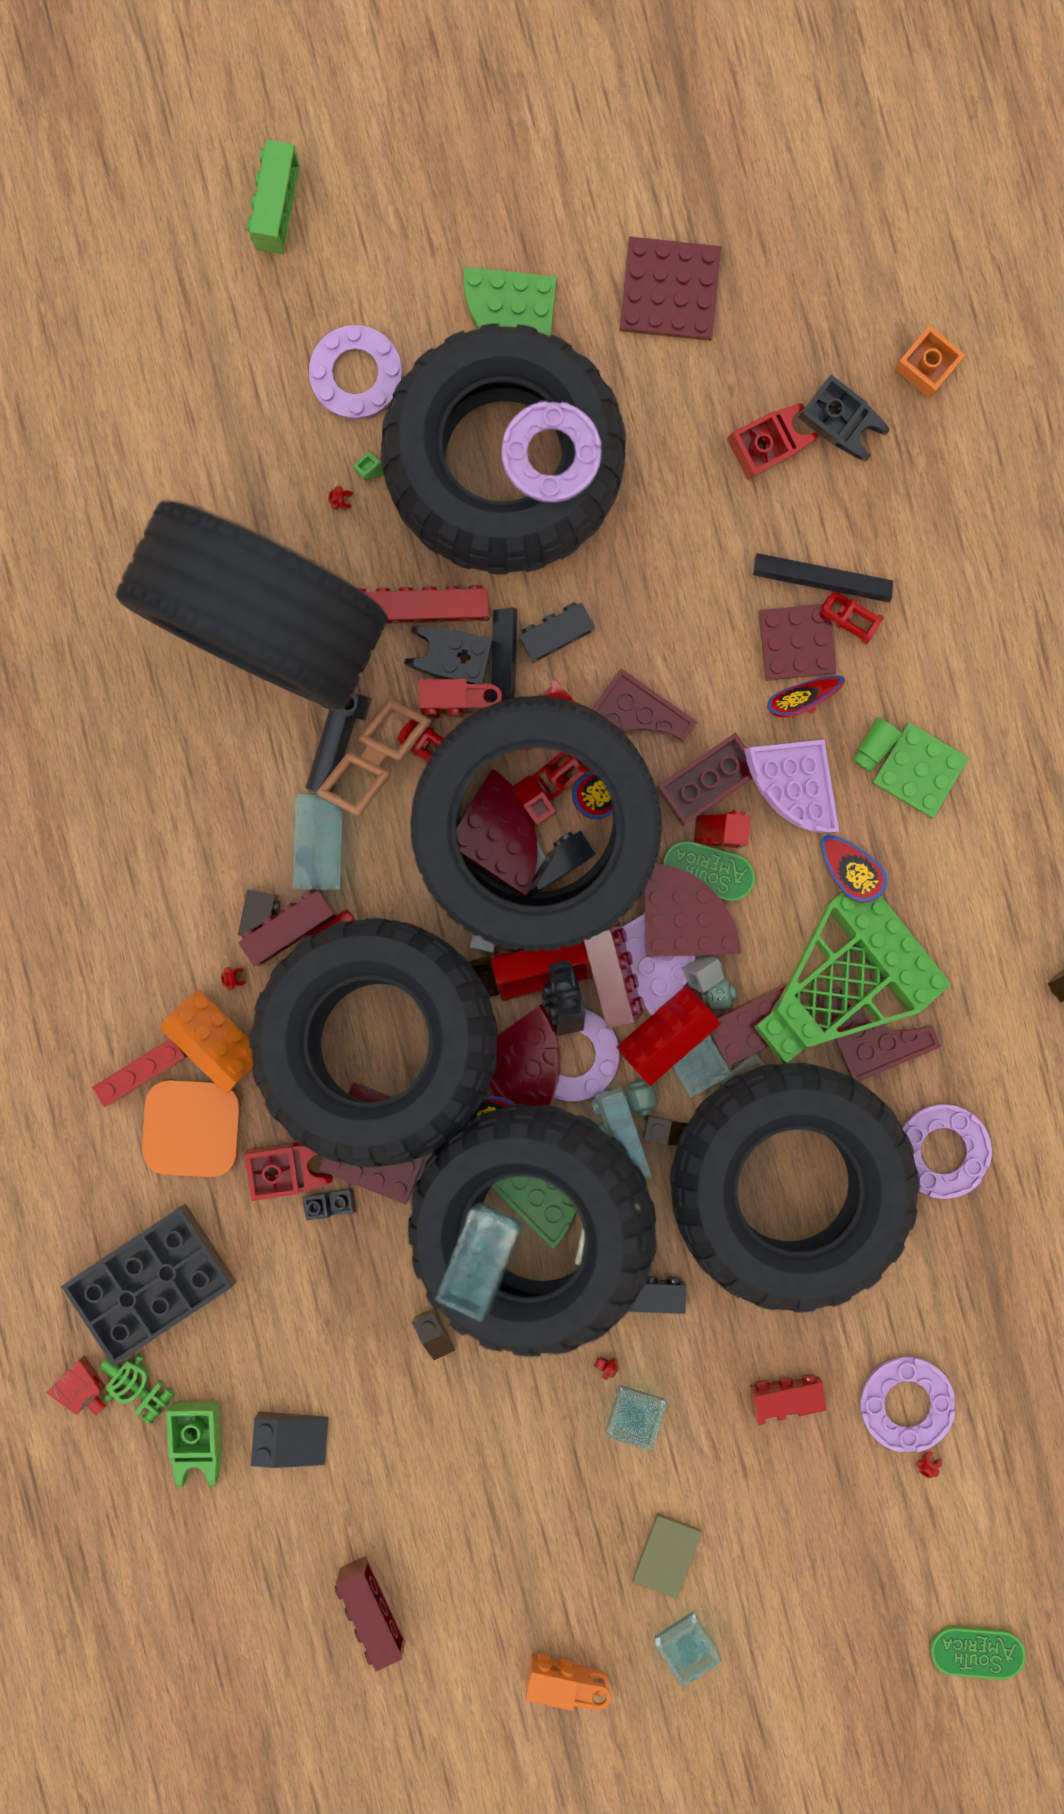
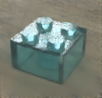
[672,1035,732,1098]
[606,1385,666,1451]
[654,1611,722,1687]

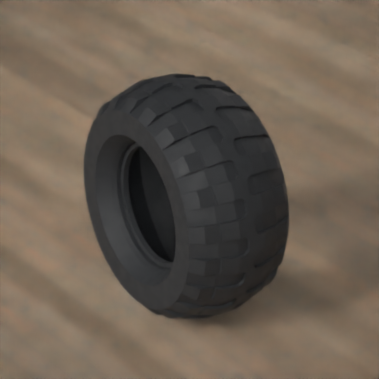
[381,323,626,575]
[249,918,498,1167]
[670,1063,920,1313]
[408,1104,657,1357]

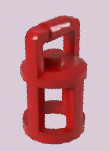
[821,591,884,645]
[397,719,444,762]
[532,752,591,801]

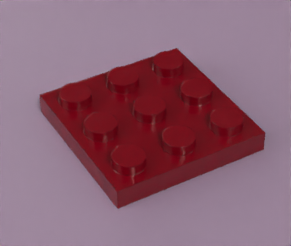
[759,604,836,681]

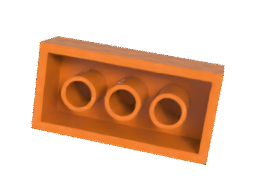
[159,989,253,1094]

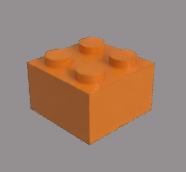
[894,325,965,399]

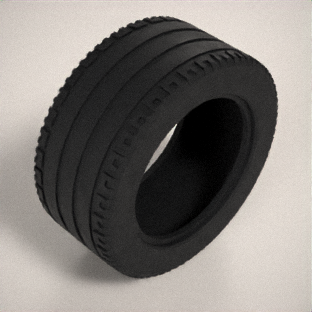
[115,501,388,709]
[410,696,662,951]

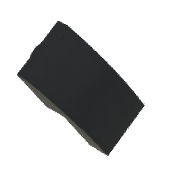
[303,1188,356,1220]

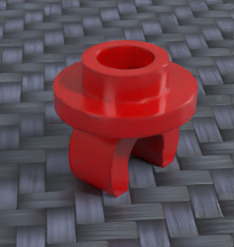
[328,486,353,510]
[221,967,246,991]
[594,1357,619,1380]
[916,1451,942,1478]

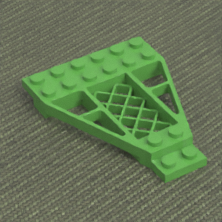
[754,891,952,1064]

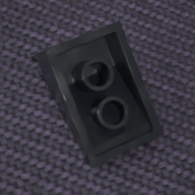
[525,830,596,899]
[251,1411,329,1468]

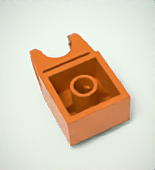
[525,1653,611,1711]

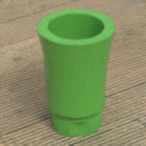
[852,717,903,772]

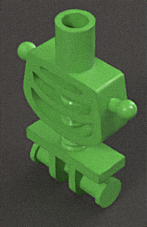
[99,1354,175,1425]

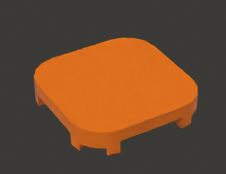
[142,1079,242,1177]

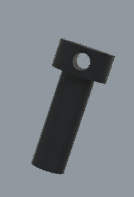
[305,692,372,793]

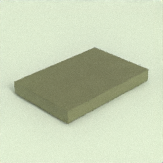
[632,1513,702,1599]

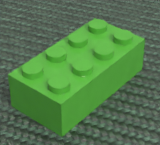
[247,139,300,254]

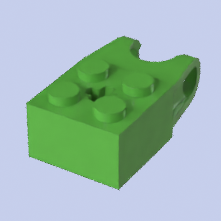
[166,1401,222,1487]

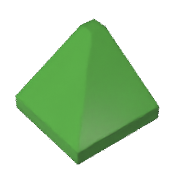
[352,451,384,480]

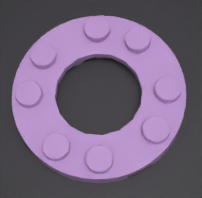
[309,325,402,420]
[502,402,601,502]
[554,1009,619,1101]
[902,1104,992,1199]
[860,1356,955,1453]

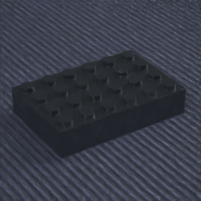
[61,1204,237,1366]

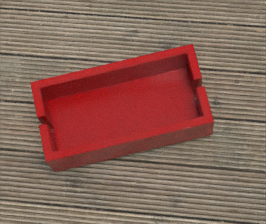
[491,940,593,1001]
[616,985,721,1086]

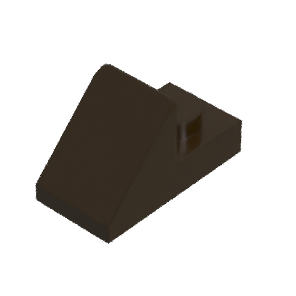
[468,956,500,997]

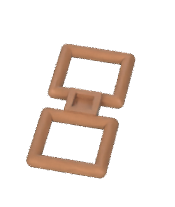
[317,699,431,816]

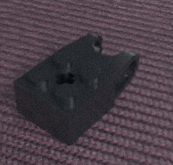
[798,375,890,461]
[404,626,492,684]
[542,961,586,1036]

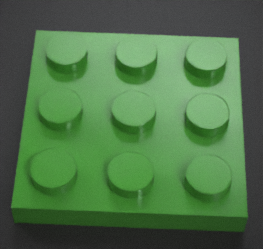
[872,722,969,819]

